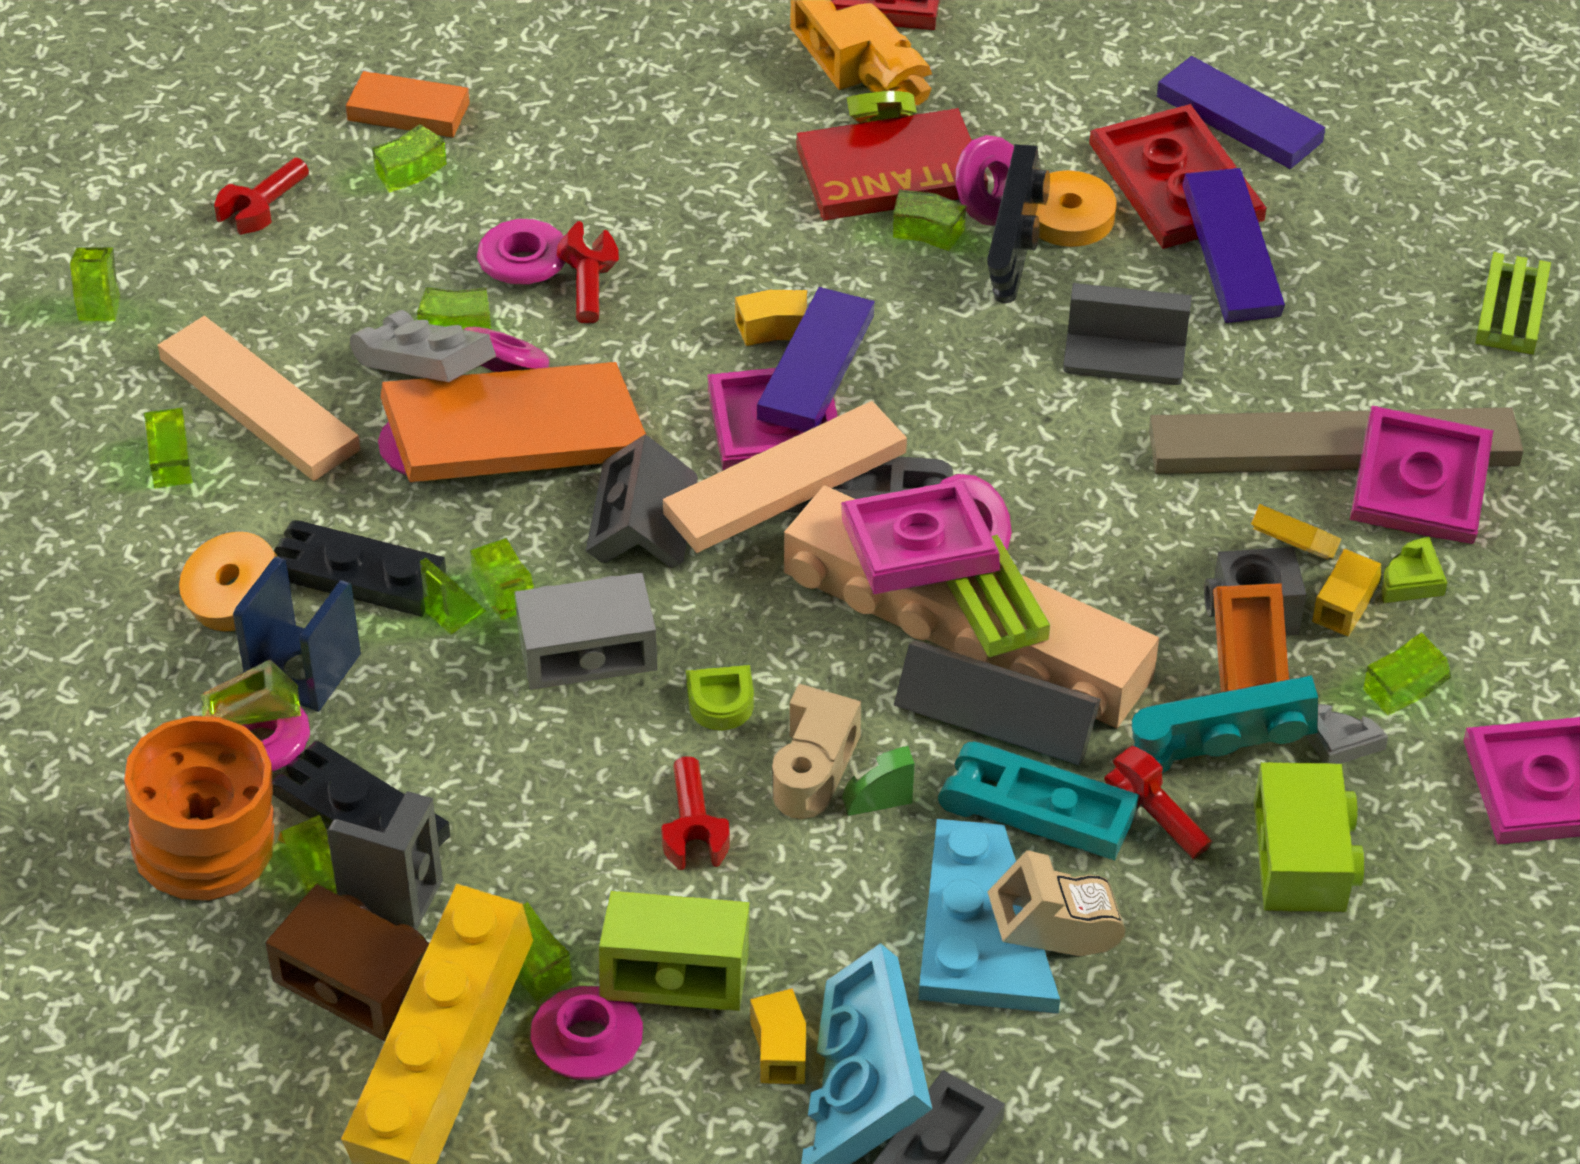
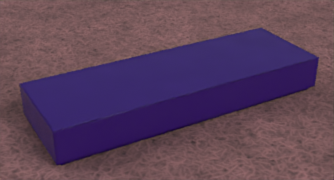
[1157,56,1326,169]
[1182,168,1285,323]
[757,287,875,432]

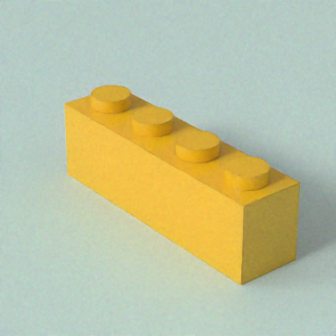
[341,883,533,1164]

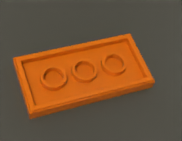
[380,362,646,482]

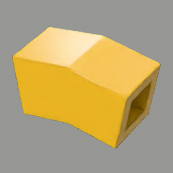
[735,289,807,346]
[1312,548,1381,637]
[750,988,806,1084]

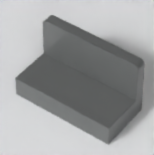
[1063,283,1192,385]
[586,434,698,568]
[327,791,443,930]

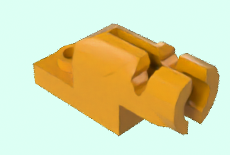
[790,0,932,106]

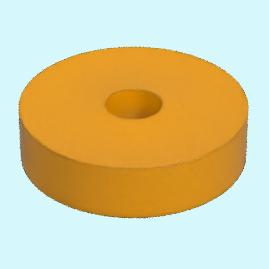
[1036,170,1117,247]
[179,532,277,631]

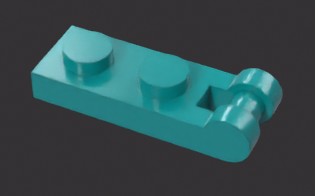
[1132,675,1318,773]
[938,741,1139,861]

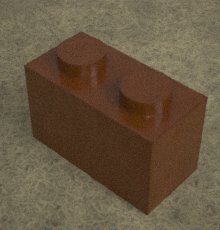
[265,884,429,1041]

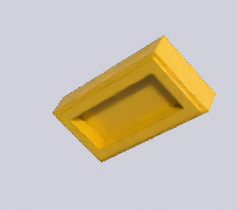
[1251,504,1341,560]

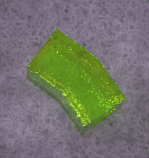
[372,124,447,193]
[893,189,966,252]
[70,247,120,321]
[417,287,491,329]
[144,407,193,489]
[470,538,534,620]
[1363,632,1452,716]
[517,901,572,1001]

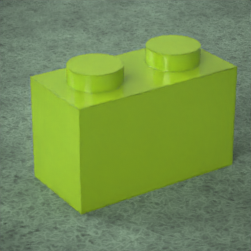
[1253,762,1364,912]
[599,891,750,1011]

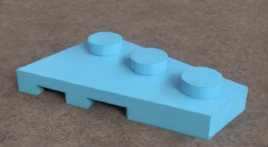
[918,819,1060,1013]
[801,943,932,1164]

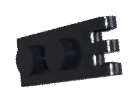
[987,144,1050,303]
[274,520,446,617]
[272,741,450,847]

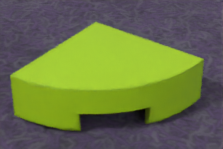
[846,91,917,123]
[1381,537,1448,603]

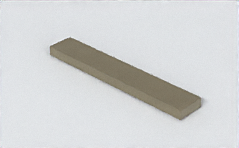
[1149,407,1523,474]

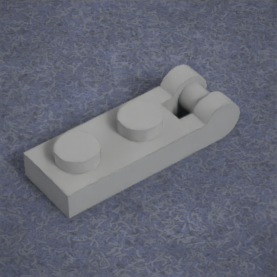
[350,310,496,382]

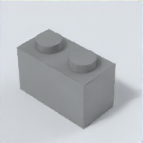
[515,573,658,690]

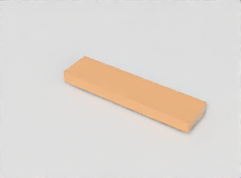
[158,315,360,481]
[663,401,907,553]

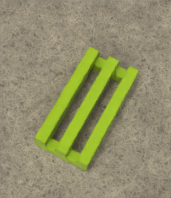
[1475,252,1551,355]
[946,534,1050,657]

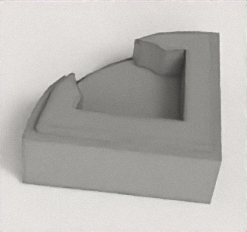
[1306,704,1388,764]

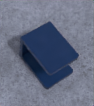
[233,556,361,712]

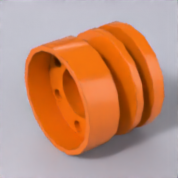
[124,716,275,900]

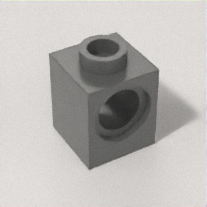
[1204,547,1306,636]

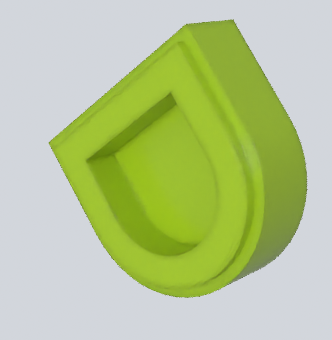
[685,665,754,731]

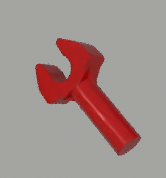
[214,157,309,235]
[557,221,619,323]
[1104,746,1213,860]
[661,756,730,870]

